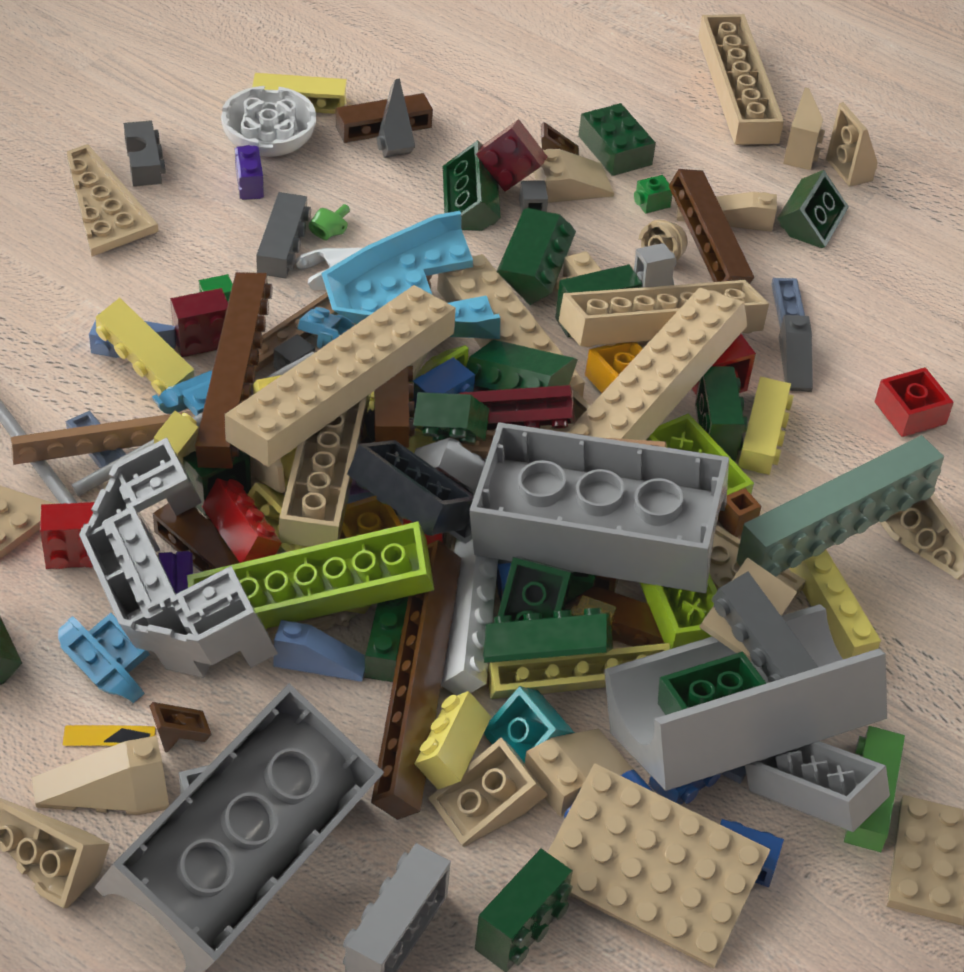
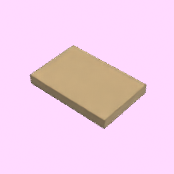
[699,557,797,661]

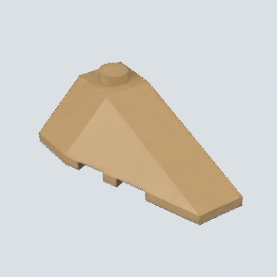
[677,192,777,232]
[0,798,110,908]

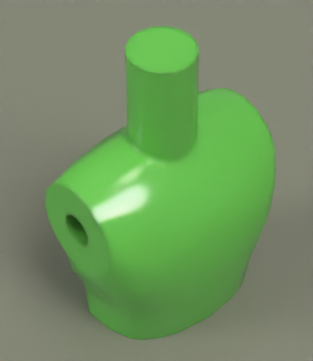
[308,204,350,240]

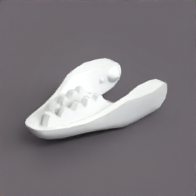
[295,248,362,290]

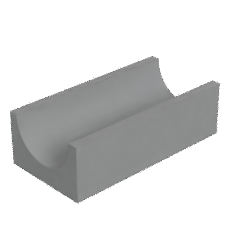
[470,422,729,593]
[604,604,887,791]
[94,683,384,972]

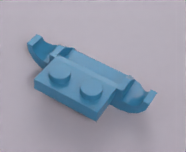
[297,307,355,349]
[152,370,213,416]
[58,613,150,703]

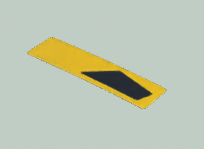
[62,725,156,746]

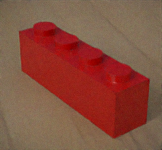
[202,478,282,563]

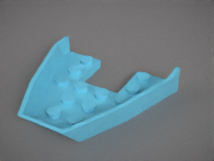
[321,211,500,339]

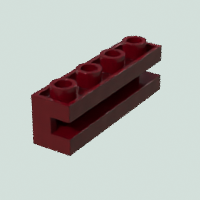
[460,385,575,430]

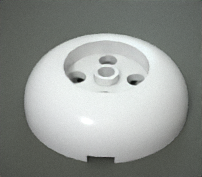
[221,86,316,157]

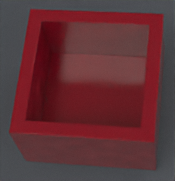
[476,119,548,192]
[170,288,228,357]

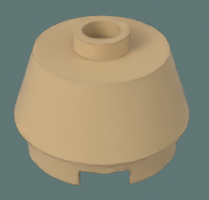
[638,219,688,262]

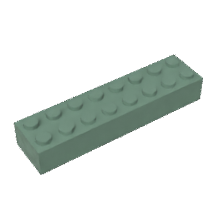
[736,435,944,577]

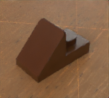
[541,122,579,155]
[149,702,212,753]

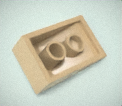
[783,87,825,170]
[826,102,878,187]
[533,149,614,203]
[525,728,634,817]
[428,738,548,847]

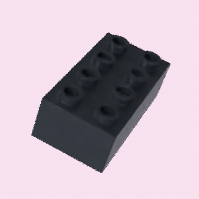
[347,440,474,536]

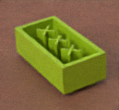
[647,413,754,495]
[639,573,717,649]

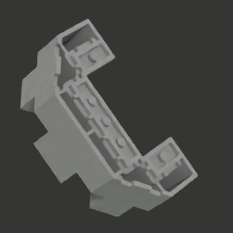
[79,438,278,678]

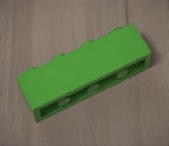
[841,726,905,853]

